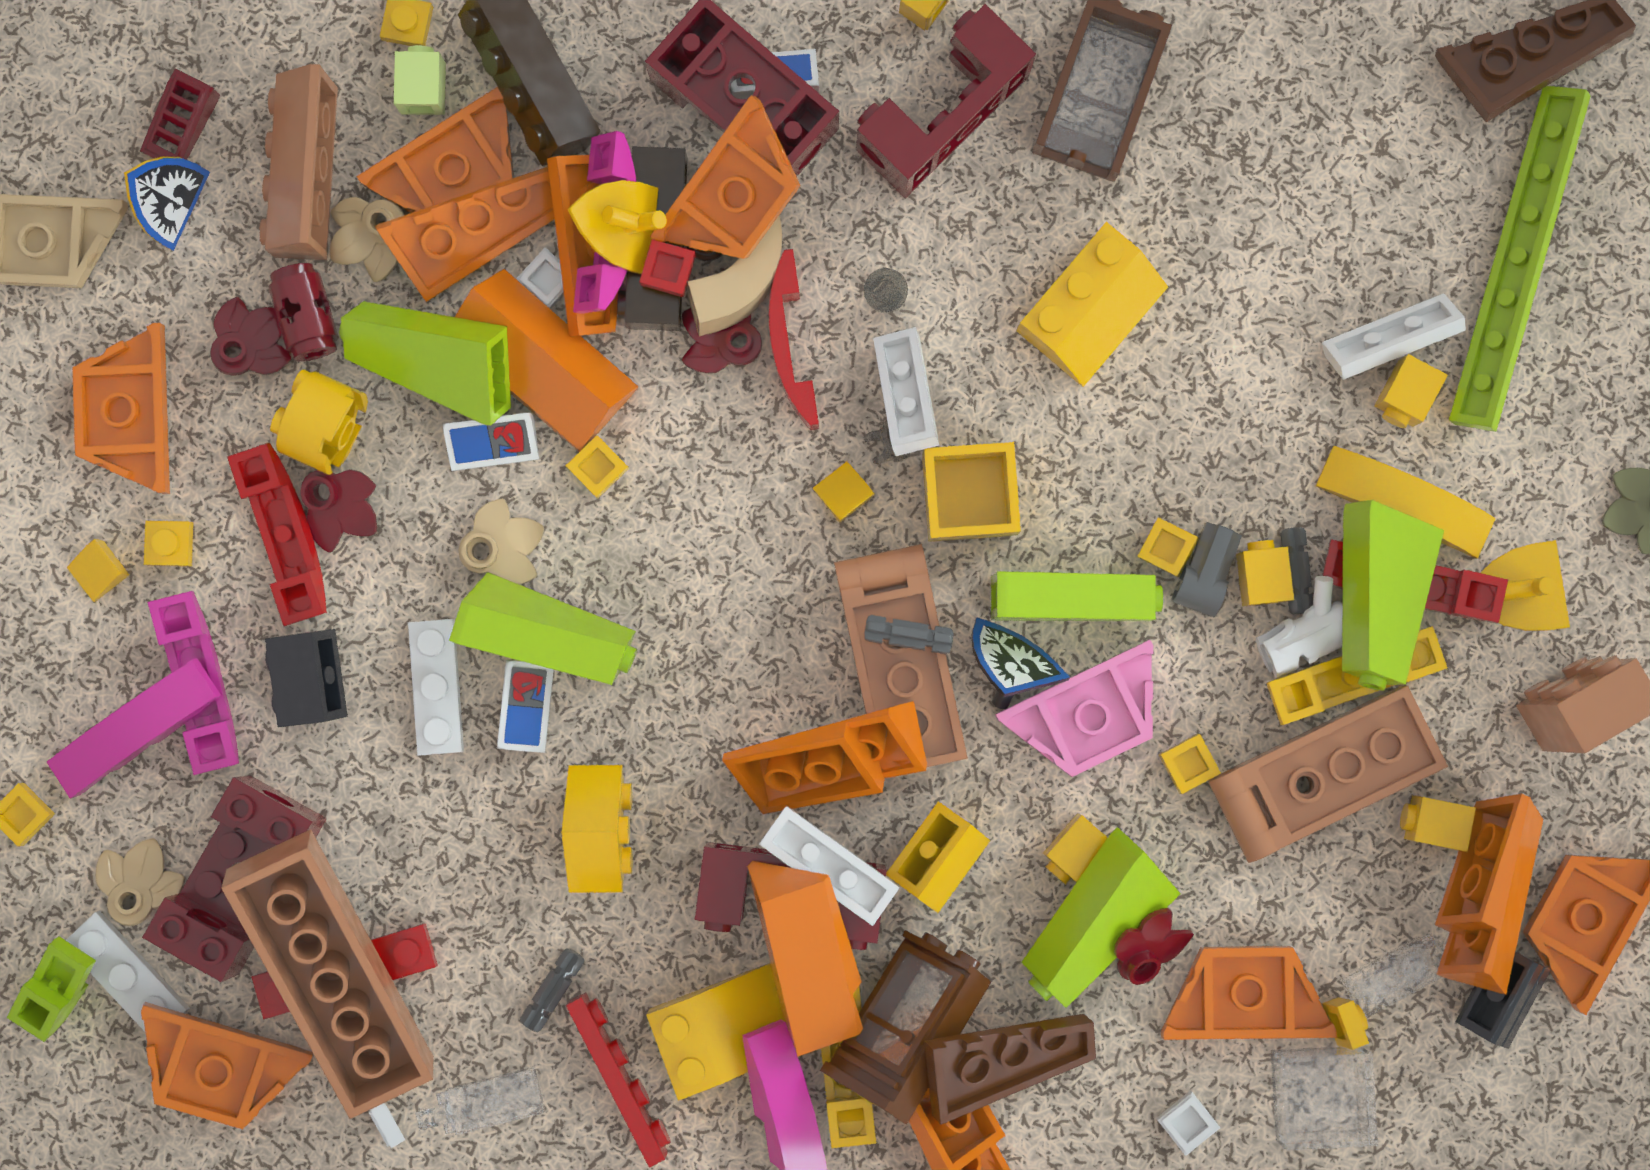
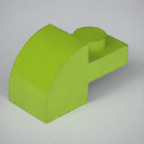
[7,936,96,1042]

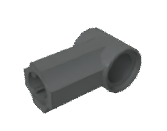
[1172,522,1242,618]

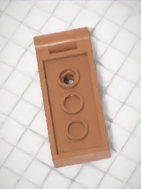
[834,544,968,767]
[1208,686,1448,863]

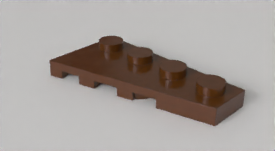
[1435,0,1636,122]
[924,1014,1096,1124]

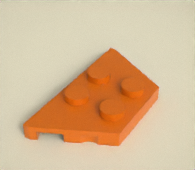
[356,87,514,213]
[650,95,801,259]
[72,323,170,494]
[1523,855,1650,1015]
[1161,946,1337,1040]
[141,1002,313,1130]

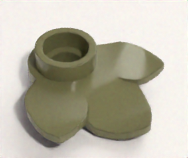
[1602,468,1650,554]

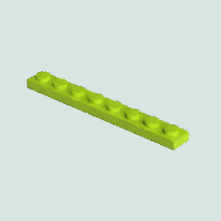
[1449,86,1591,432]

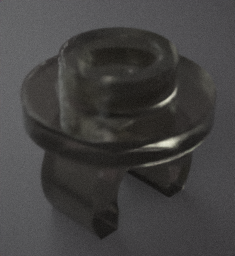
[864,268,908,313]
[864,419,910,464]

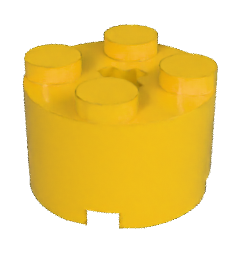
[270,369,368,475]

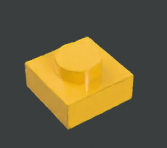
[379,0,434,46]
[565,435,629,499]
[1137,517,1199,578]
[143,520,193,567]
[1158,734,1221,794]
[0,783,55,847]
[1322,997,1369,1050]

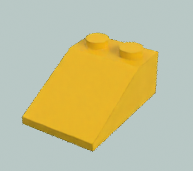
[646,962,785,1101]

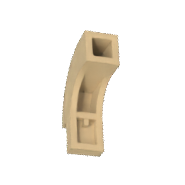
[687,216,782,336]

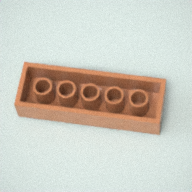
[221,829,434,1119]

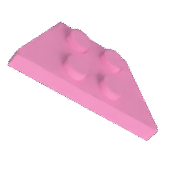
[995,640,1153,777]

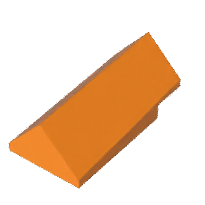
[455,269,638,452]
[722,701,927,814]
[1435,793,1544,995]
[747,861,863,1057]
[878,1025,1010,1170]

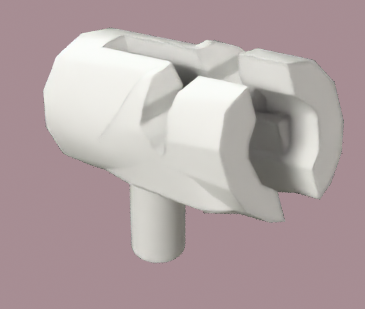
[1256,576,1343,679]

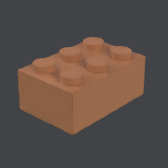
[1516,655,1650,754]

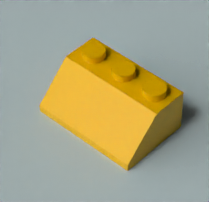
[1016,221,1168,387]

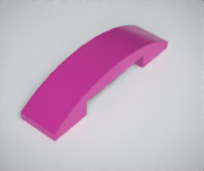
[573,131,636,314]
[147,591,239,775]

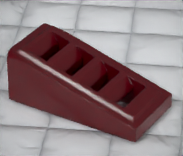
[140,68,221,160]

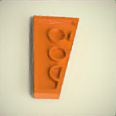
[547,155,619,337]
[375,166,554,302]

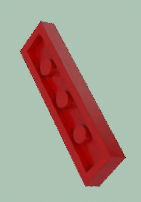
[251,923,438,1020]
[566,992,671,1168]

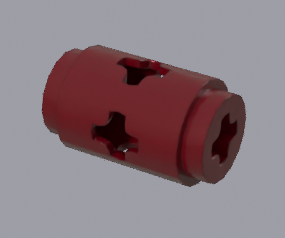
[268,263,339,362]

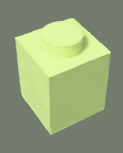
[394,45,446,115]

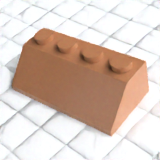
[259,64,338,260]

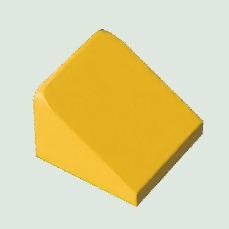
[899,0,949,31]
[812,461,875,523]
[67,539,130,602]

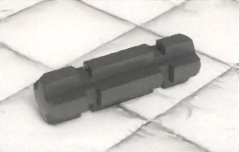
[1280,527,1313,614]
[864,615,954,654]
[520,948,584,1032]

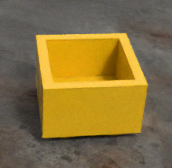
[922,442,1021,542]

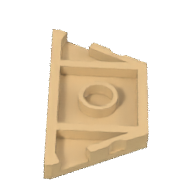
[0,194,128,288]

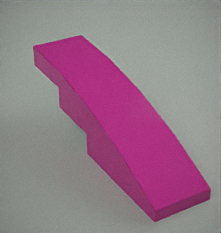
[47,658,221,799]
[742,1019,827,1170]

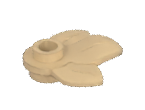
[330,197,404,282]
[459,498,544,584]
[95,838,185,926]

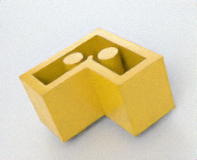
[561,765,633,893]

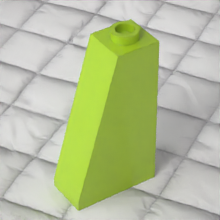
[339,301,511,426]
[1342,500,1444,691]
[991,571,1163,621]
[449,572,637,685]
[1021,827,1181,1008]

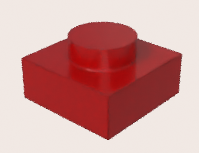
[639,239,696,297]

